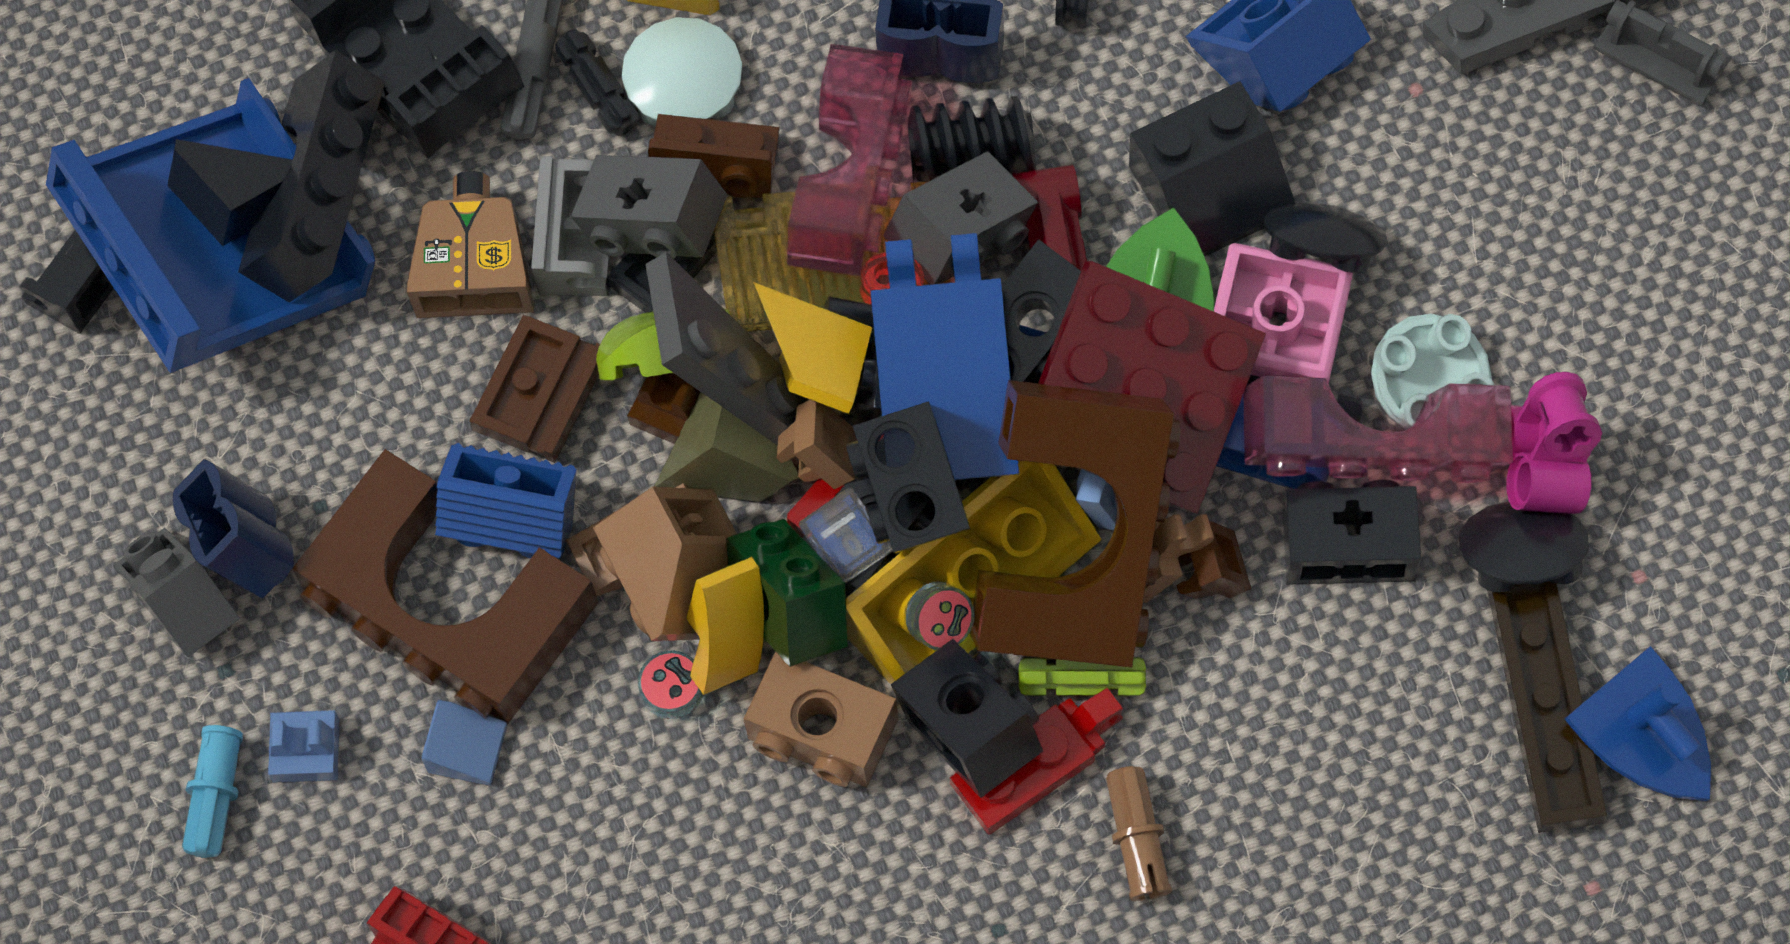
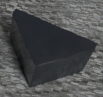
[167,139,293,246]

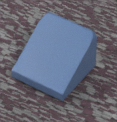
[422,700,507,786]

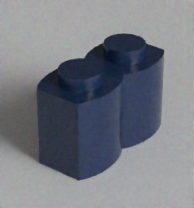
[875,0,1004,83]
[173,459,294,599]

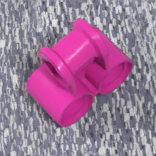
[1490,372,1602,514]

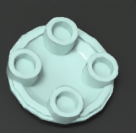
[622,17,742,126]
[1371,313,1496,438]

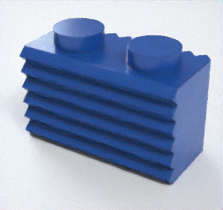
[435,443,577,559]

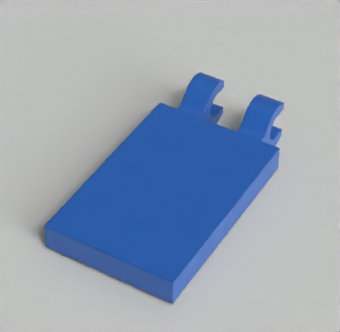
[870,233,1019,481]

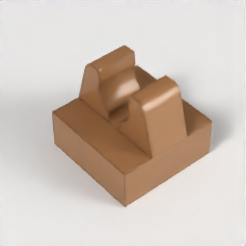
[777,400,857,489]

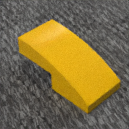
[686,557,764,695]

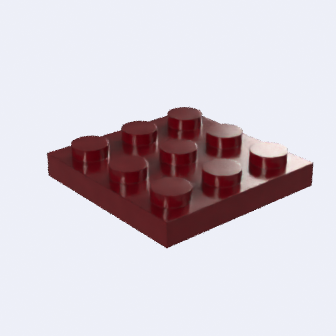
[1038,261,1266,514]

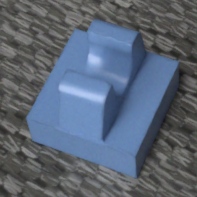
[268,710,340,783]

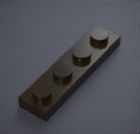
[1487,581,1607,833]

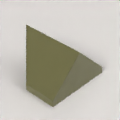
[654,392,799,502]

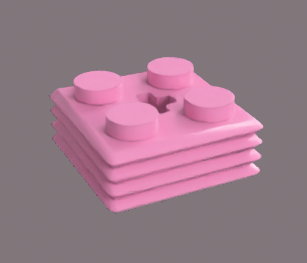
[1214,243,1353,391]

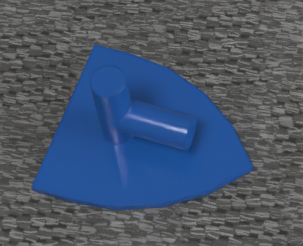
[1565,646,1711,801]

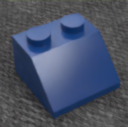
[1185,0,1371,112]

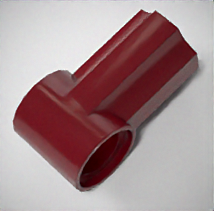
[1012,164,1087,271]

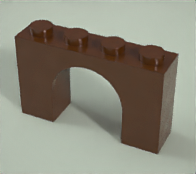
[969,380,1181,668]
[292,449,599,724]

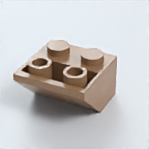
[593,487,737,641]

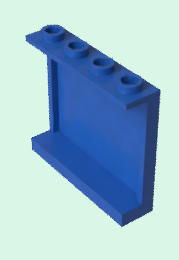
[46,78,376,373]

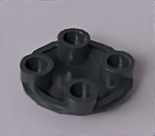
[1264,203,1388,273]
[1459,501,1589,592]

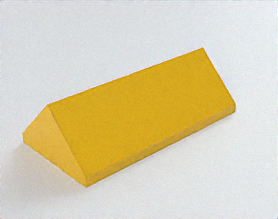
[846,460,1102,684]

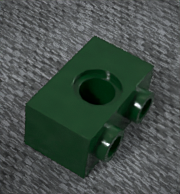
[726,519,848,667]

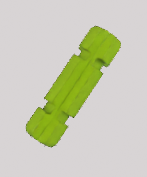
[1019,657,1146,696]

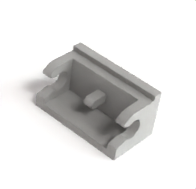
[531,156,610,296]

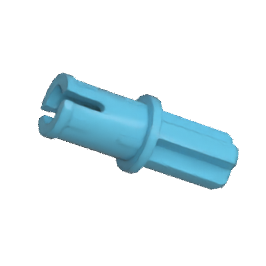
[182,725,243,858]

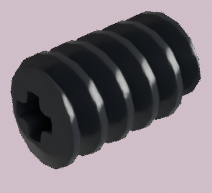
[907,96,1036,183]

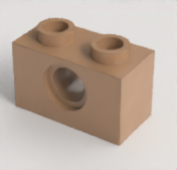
[743,651,899,788]

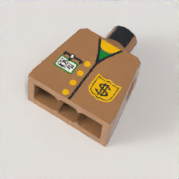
[407,171,534,318]

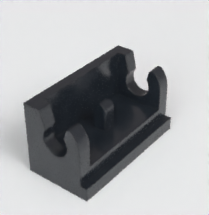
[19,230,114,334]

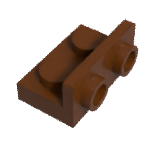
[648,114,780,199]

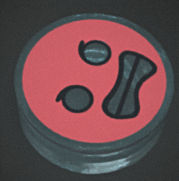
[906,582,974,650]
[638,650,703,719]

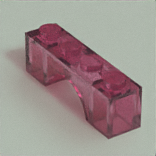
[787,44,912,276]
[1243,376,1513,483]

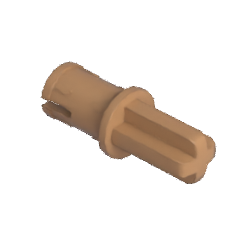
[1106,766,1172,901]

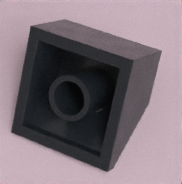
[1129,81,1295,257]

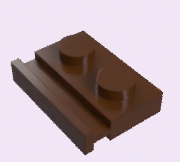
[469,314,600,463]

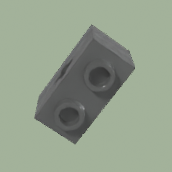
[883,151,1038,285]
[571,155,728,259]

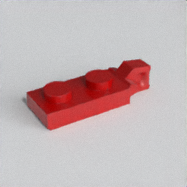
[949,688,1123,835]

